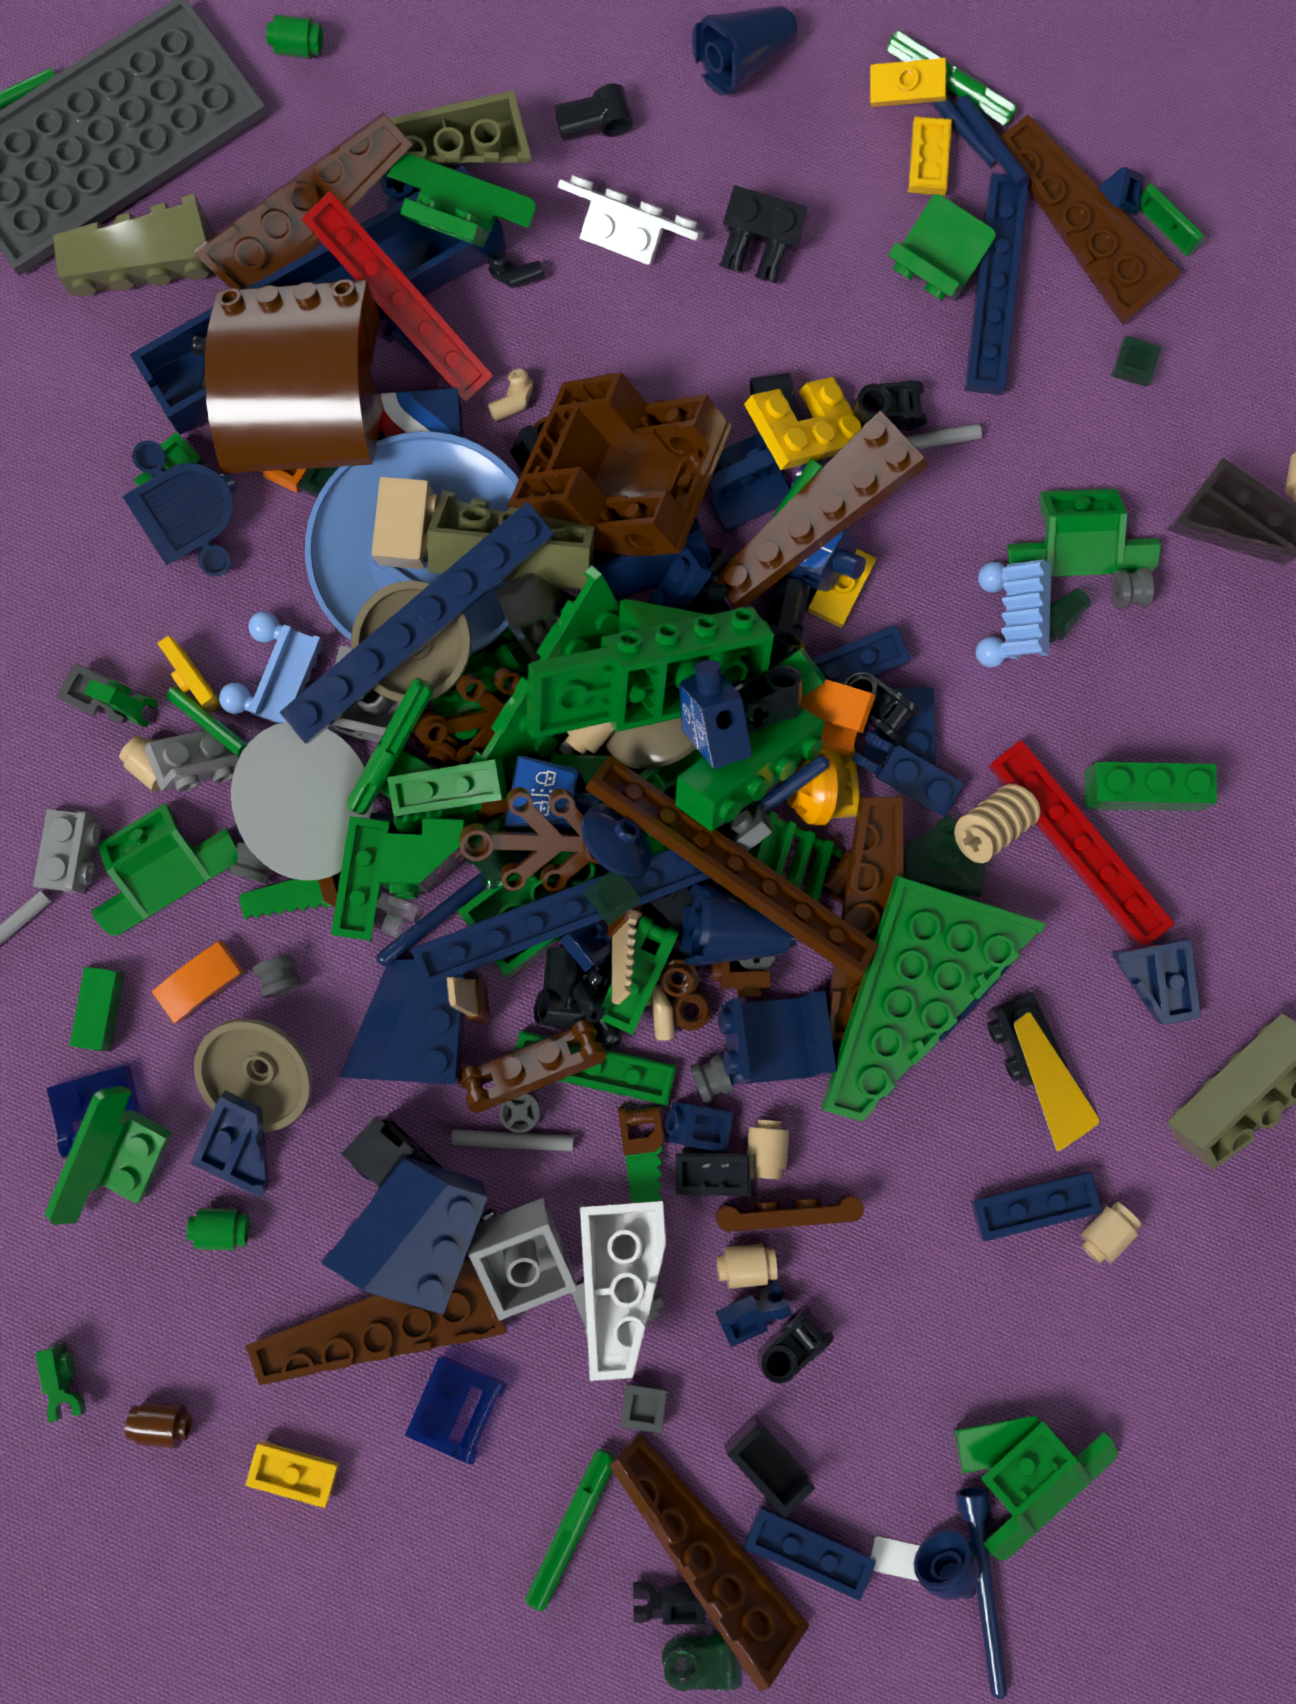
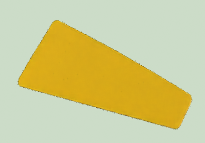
[1014,1012,1100,1151]

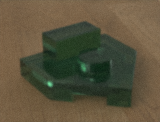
[903,814,985,897]

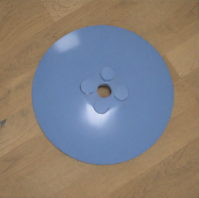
[305,432,534,655]

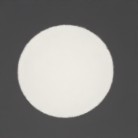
[231,722,374,881]

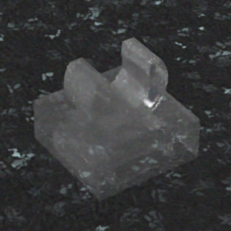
[376,892,424,938]

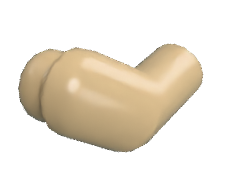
[488,369,533,422]
[646,983,675,1041]

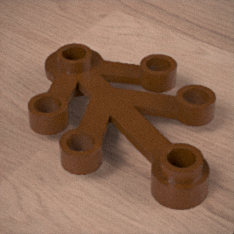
[413,667,521,765]
[459,787,600,892]

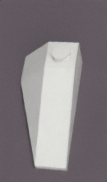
[580,1201,666,1381]

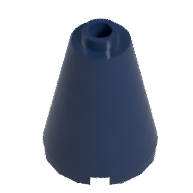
[692,6,797,96]
[681,884,797,966]

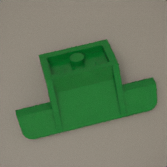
[387,154,536,248]
[1007,489,1161,576]
[91,803,238,935]
[45,1086,173,1225]
[981,1421,1118,1561]

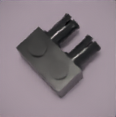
[719,185,808,284]

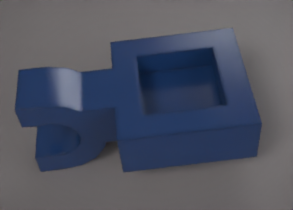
[715,1281,793,1347]

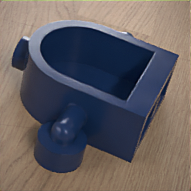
[122,440,239,577]

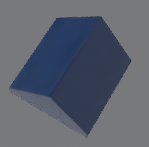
[1098,167,1145,215]

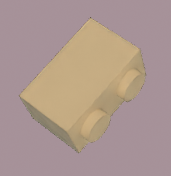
[371,477,439,570]

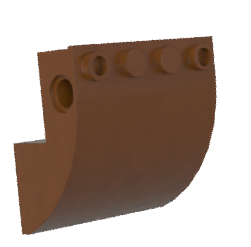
[205,279,384,474]
[507,372,732,556]

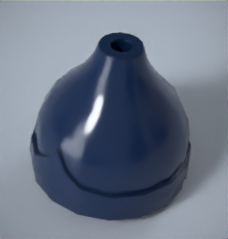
[913,1530,980,1600]

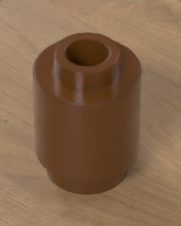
[125,1402,192,1449]

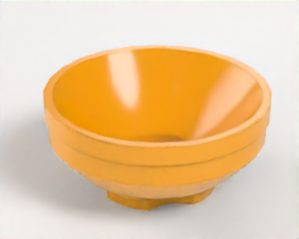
[787,753,838,825]

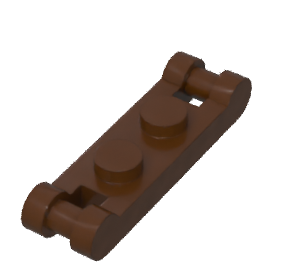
[458,1019,606,1113]
[715,1195,864,1232]

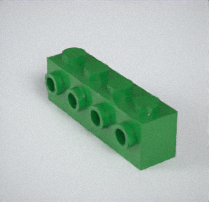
[675,707,824,832]

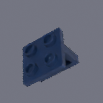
[705,433,790,531]

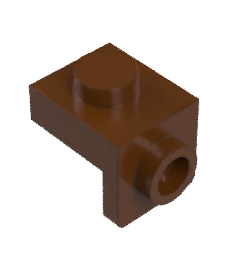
[712,962,771,998]

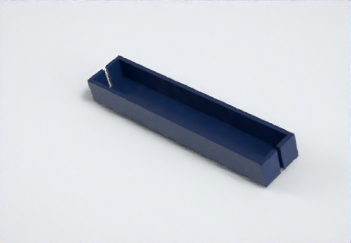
[130,166,506,435]

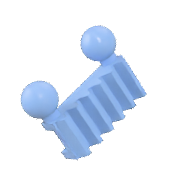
[975,559,1051,668]
[219,611,323,724]

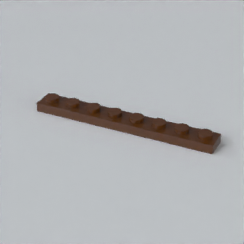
[585,755,878,980]

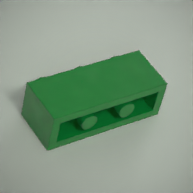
[1084,762,1217,811]

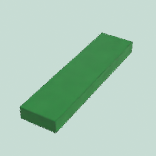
[515,1031,676,1105]

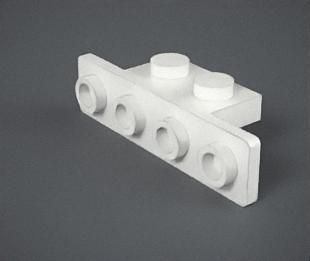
[557,175,704,265]

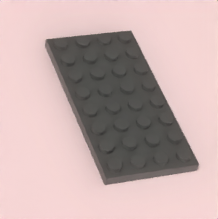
[0,0,268,276]

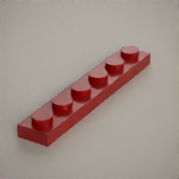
[301,191,493,402]
[988,740,1175,946]

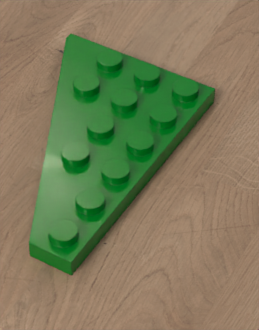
[470,566,620,805]
[821,875,1045,1122]

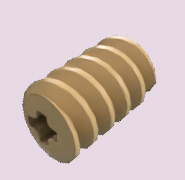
[954,784,1040,864]

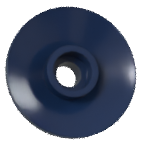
[581,803,653,877]

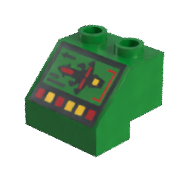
[378,819,472,899]

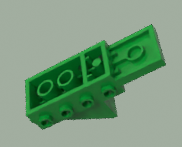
[526,599,774,739]

